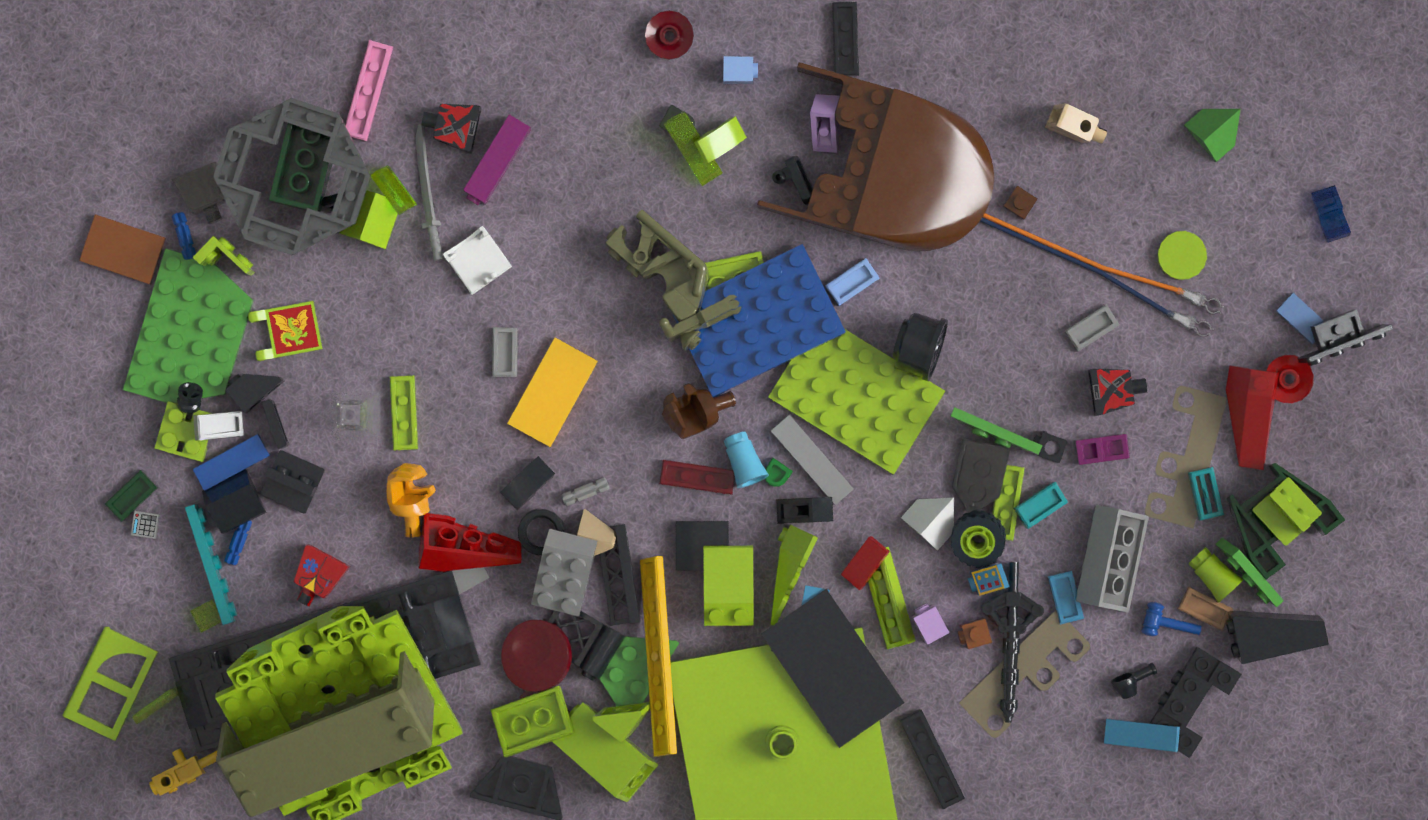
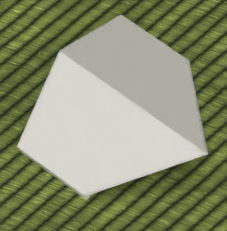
[901,497,954,551]

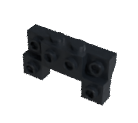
[1150,647,1242,758]

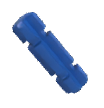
[172,212,196,260]
[224,521,252,565]

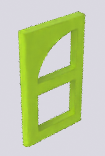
[62,626,158,741]

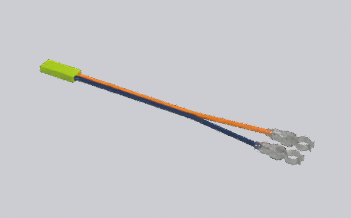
[980,213,1224,336]

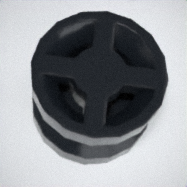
[177,382,203,413]

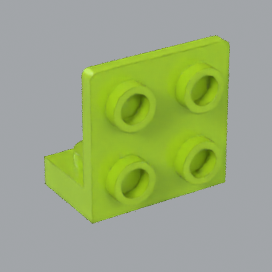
[193,236,255,276]

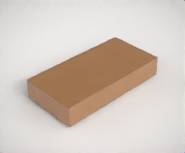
[1177,587,1233,631]

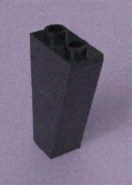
[1226,611,1329,664]

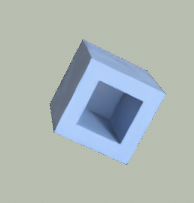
[723,56,758,84]

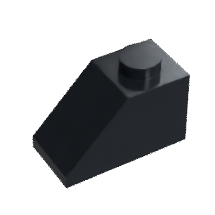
[226,374,285,413]
[776,497,833,524]

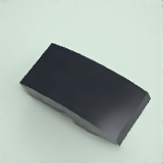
[500,456,555,510]

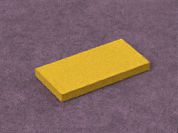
[507,338,598,447]

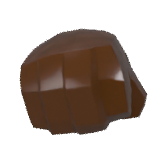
[662,383,736,439]

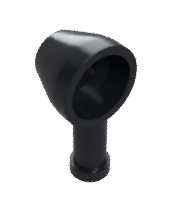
[1111,663,1157,699]

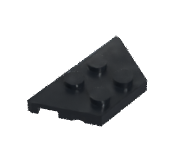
[470,756,563,820]

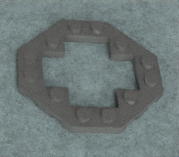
[213,98,371,255]

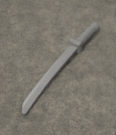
[415,124,443,261]

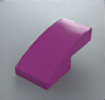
[1076,434,1130,465]

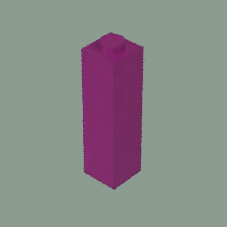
[463,114,531,205]

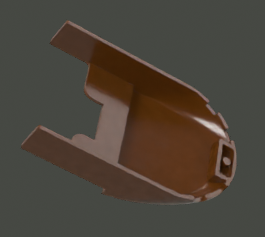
[757,62,994,252]

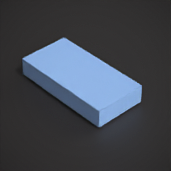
[825,258,880,306]

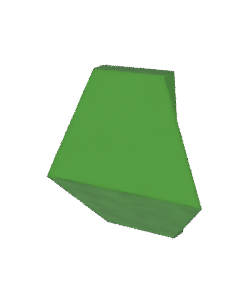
[1184,109,1241,162]

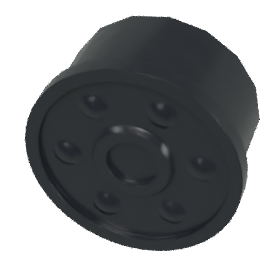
[893,313,948,382]

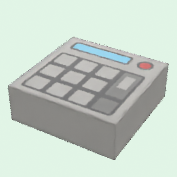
[131,511,160,539]

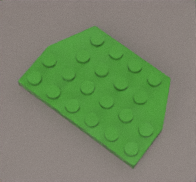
[123,248,254,403]

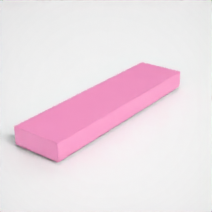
[345,40,393,142]

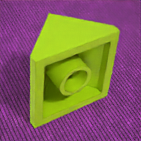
[339,190,402,249]
[593,702,650,743]

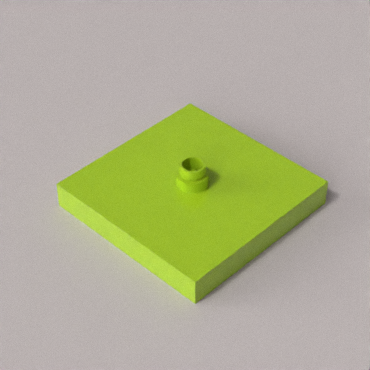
[670,627,898,820]

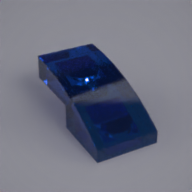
[1311,185,1351,243]

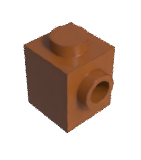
[957,618,992,649]

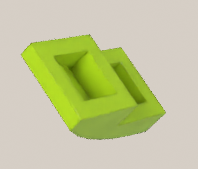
[694,116,747,164]

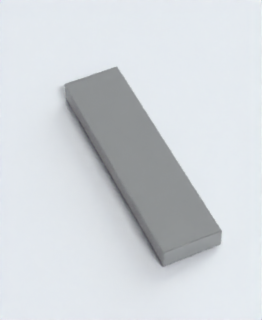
[771,415,854,505]

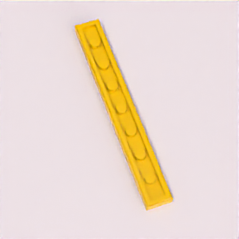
[640,556,677,757]

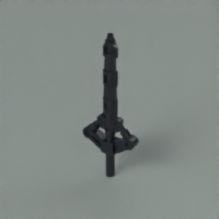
[981,562,1044,723]

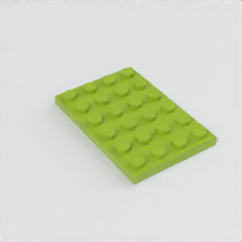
[768,329,945,475]

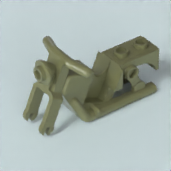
[606,210,741,351]

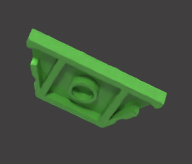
[951,407,1042,455]
[600,636,680,706]

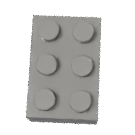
[531,529,597,616]

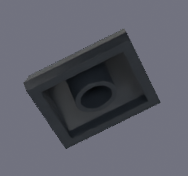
[202,469,267,535]

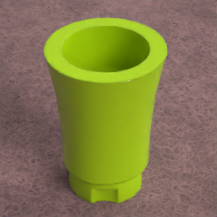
[1188,547,1244,603]

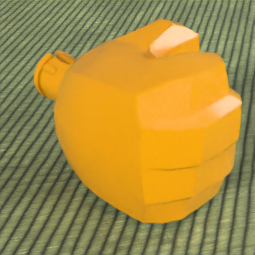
[387,463,436,538]

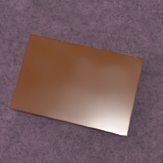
[79,214,166,285]

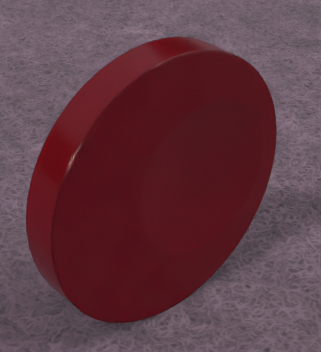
[501,620,572,692]

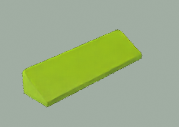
[868,547,916,649]

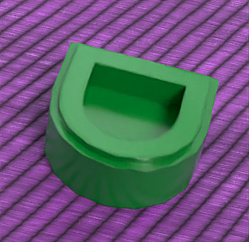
[765,458,793,487]

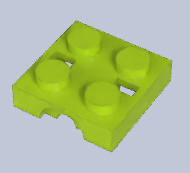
[154,401,212,462]

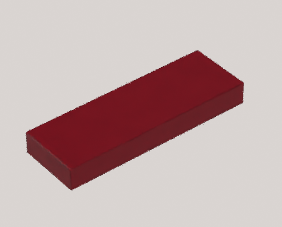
[659,460,735,495]

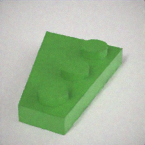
[1215,538,1284,607]

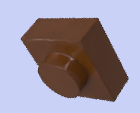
[1003,186,1037,220]

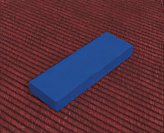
[193,434,270,491]

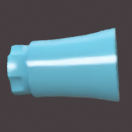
[724,432,769,488]

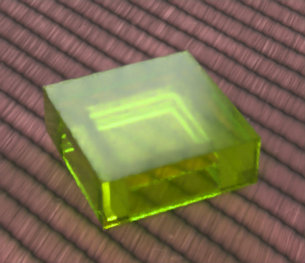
[190,599,222,633]

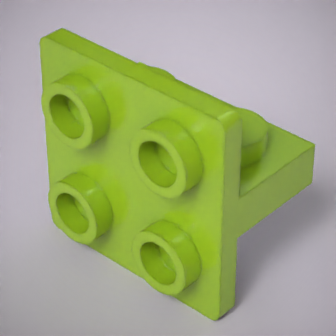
[1252,477,1322,546]

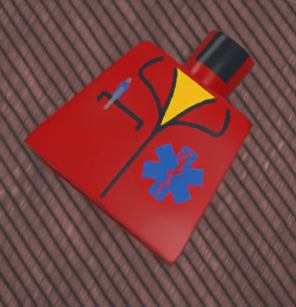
[294,544,350,607]

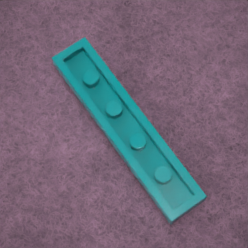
[185,504,237,625]

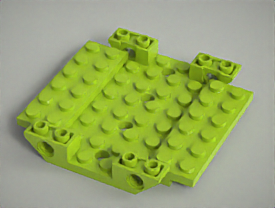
[215,606,463,820]

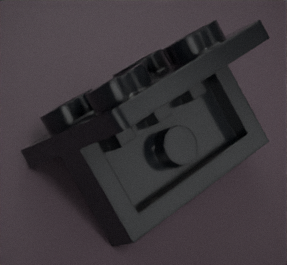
[261,450,325,514]

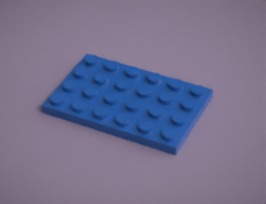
[672,244,846,397]

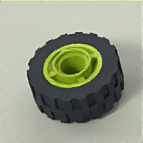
[951,510,1006,568]

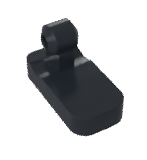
[772,156,813,205]

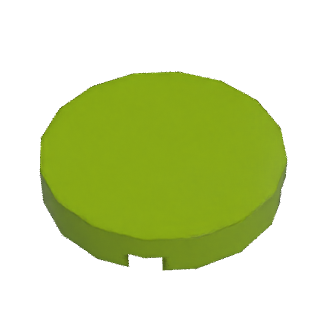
[1157,231,1207,280]

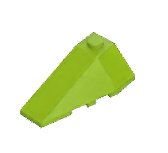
[770,524,818,626]

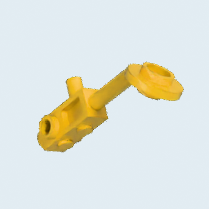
[149,748,218,796]

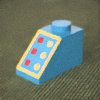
[967,562,1010,596]

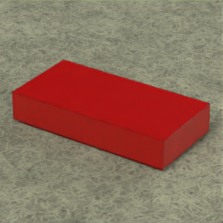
[841,536,890,590]

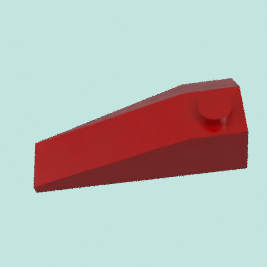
[1226,365,1279,470]
[419,513,522,571]

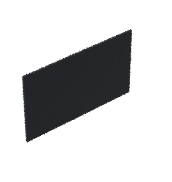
[761,589,904,748]

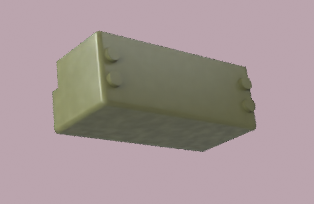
[216,651,435,817]

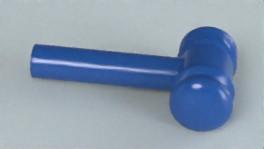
[1141,602,1202,636]

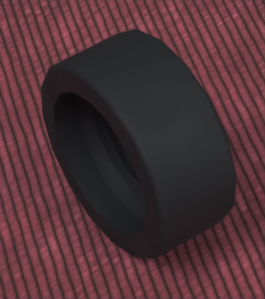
[518,509,565,555]

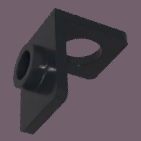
[1033,431,1067,463]

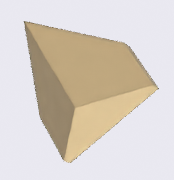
[576,509,617,556]

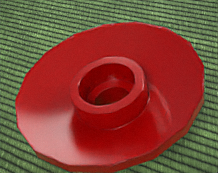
[1266,355,1314,403]

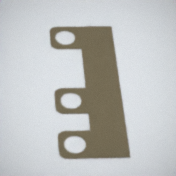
[1145,386,1227,528]
[959,610,1090,738]

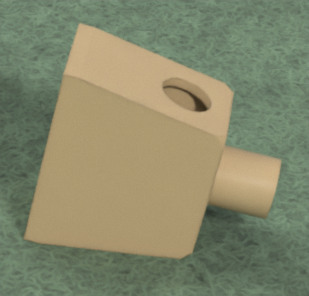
[1045,103,1107,144]

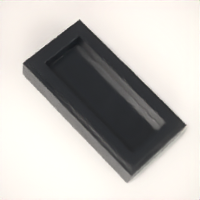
[262,399,289,449]

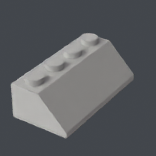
[1076,505,1149,613]

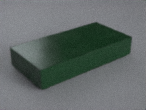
[105,470,158,522]

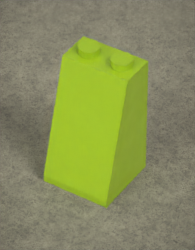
[552,702,659,802]

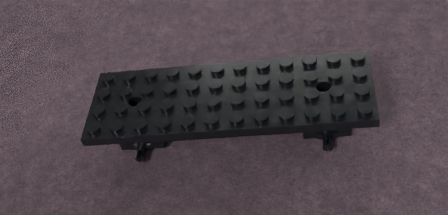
[168,571,481,753]

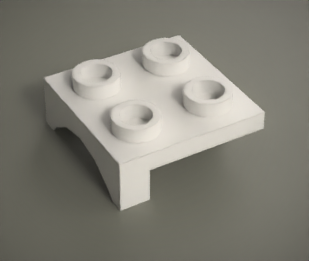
[443,226,512,295]

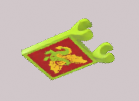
[248,301,323,361]

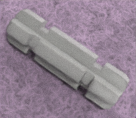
[562,478,609,506]

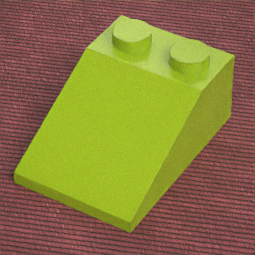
[703,545,754,626]

